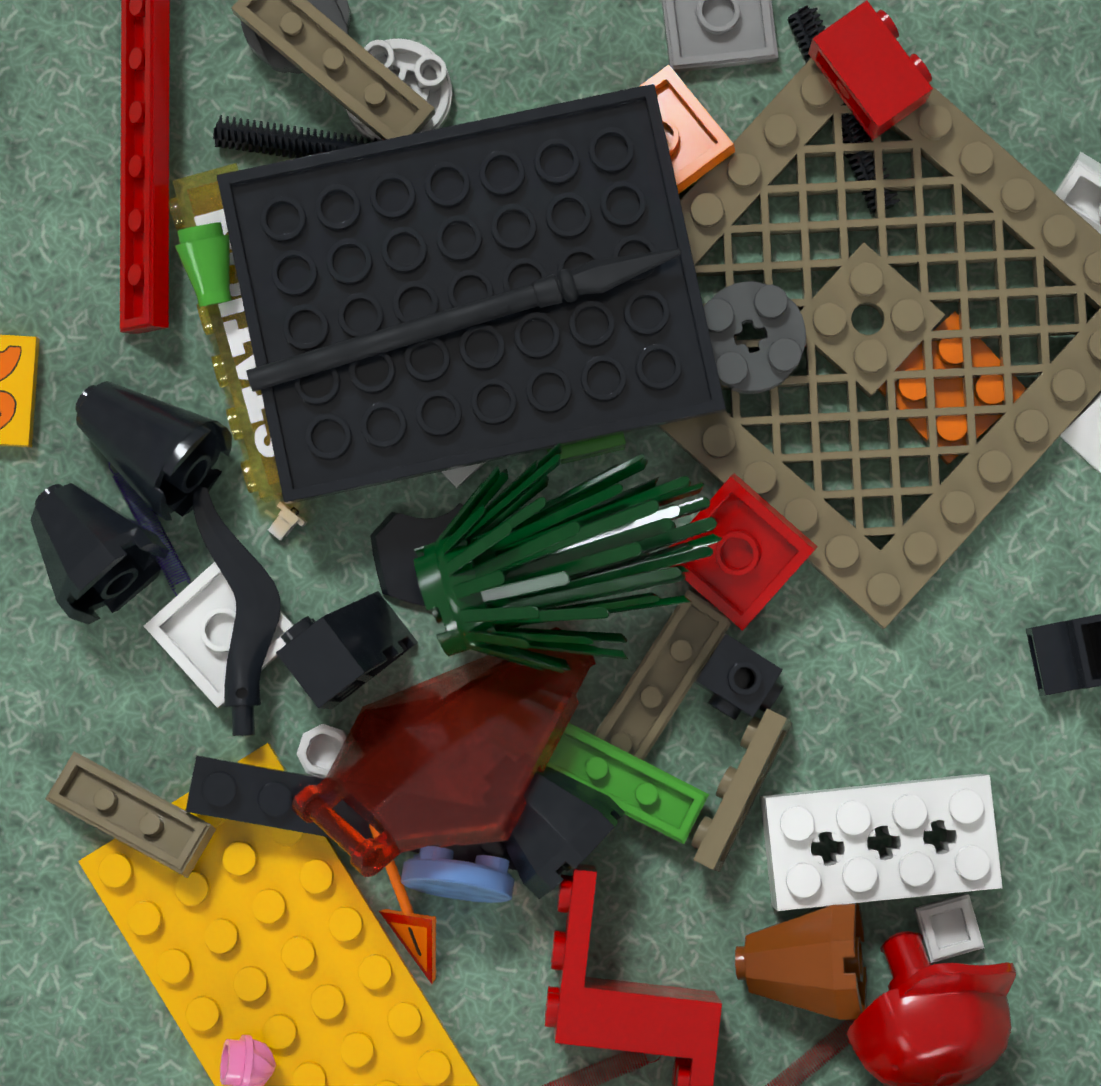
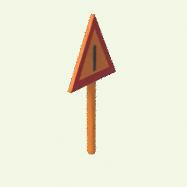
[369,819,436,984]

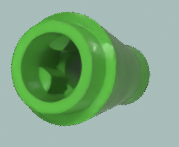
[175,222,232,307]

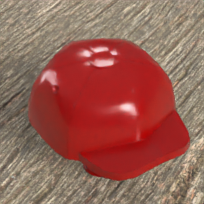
[846,931,1016,1086]

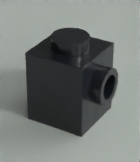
[694,634,784,721]

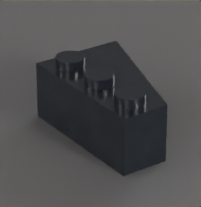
[276,591,418,709]

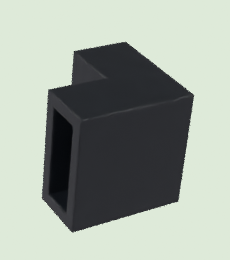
[1026,614,1101,696]

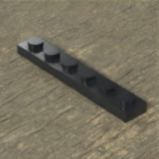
[185,755,516,870]

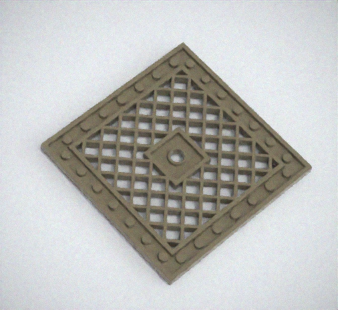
[658,58,1101,629]

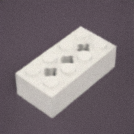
[760,774,1003,911]

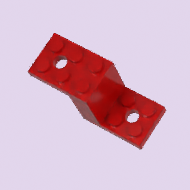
[544,864,722,1086]

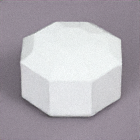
[297,724,353,779]

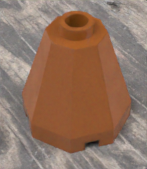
[735,903,867,1020]

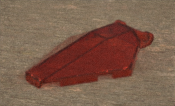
[292,627,596,877]

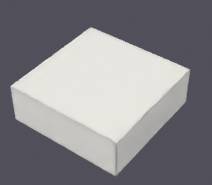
[914,893,984,963]

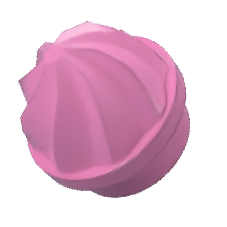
[220,1034,276,1086]

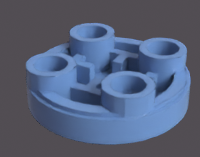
[400,846,514,903]

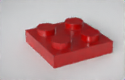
[668,473,818,631]

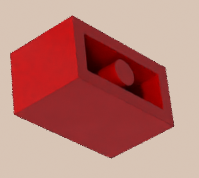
[808,0,933,141]

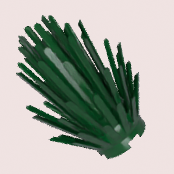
[413,443,722,673]

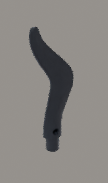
[193,486,281,736]

